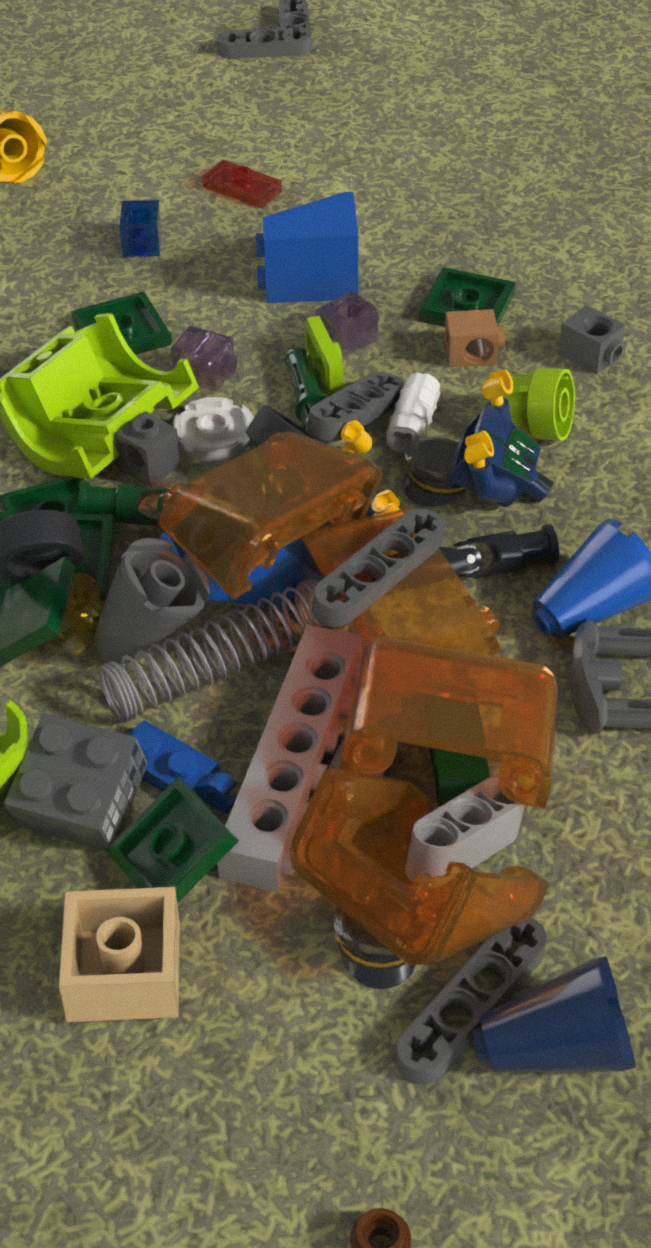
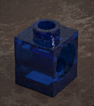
[119,200,162,257]

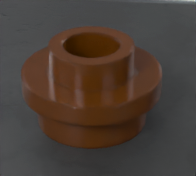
[350,1208,411,1248]

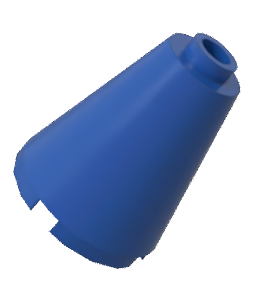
[532,518,651,638]

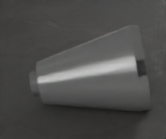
[94,537,210,664]

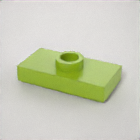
[305,315,343,396]

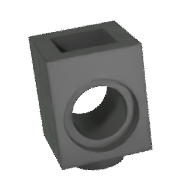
[559,305,625,374]
[116,411,180,487]

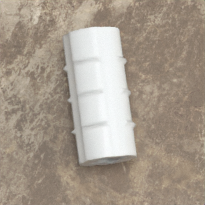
[386,372,440,454]

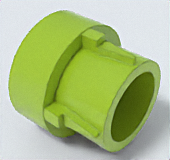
[502,368,575,441]

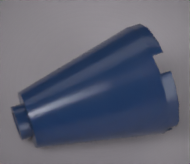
[472,956,636,1072]

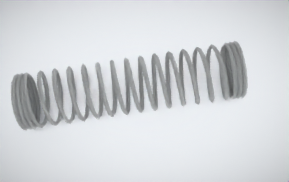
[98,578,335,723]

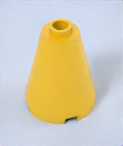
[0,110,47,183]

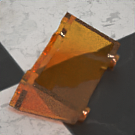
[158,431,383,600]
[301,507,502,707]
[339,636,558,809]
[290,768,550,965]

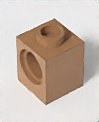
[445,309,505,367]

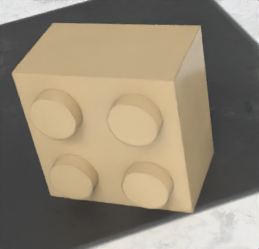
[59,887,180,1022]

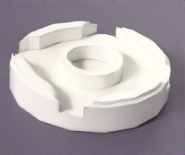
[172,397,254,461]

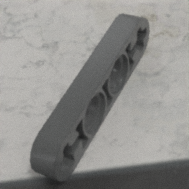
[306,372,404,442]
[311,508,445,627]
[396,916,547,1085]

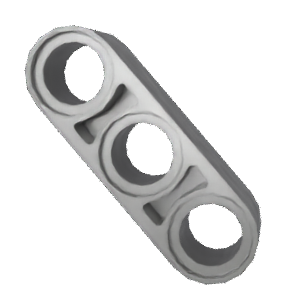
[405,776,527,889]

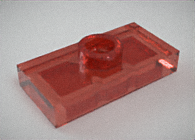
[202,159,282,208]

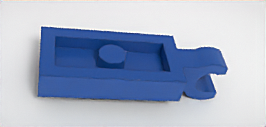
[128,720,237,815]

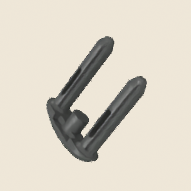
[569,619,651,734]

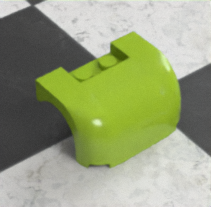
[0,313,199,479]

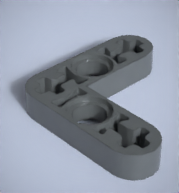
[217,0,311,59]

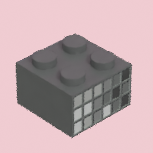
[4,713,148,851]

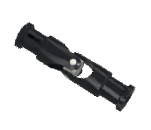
[384,524,560,595]

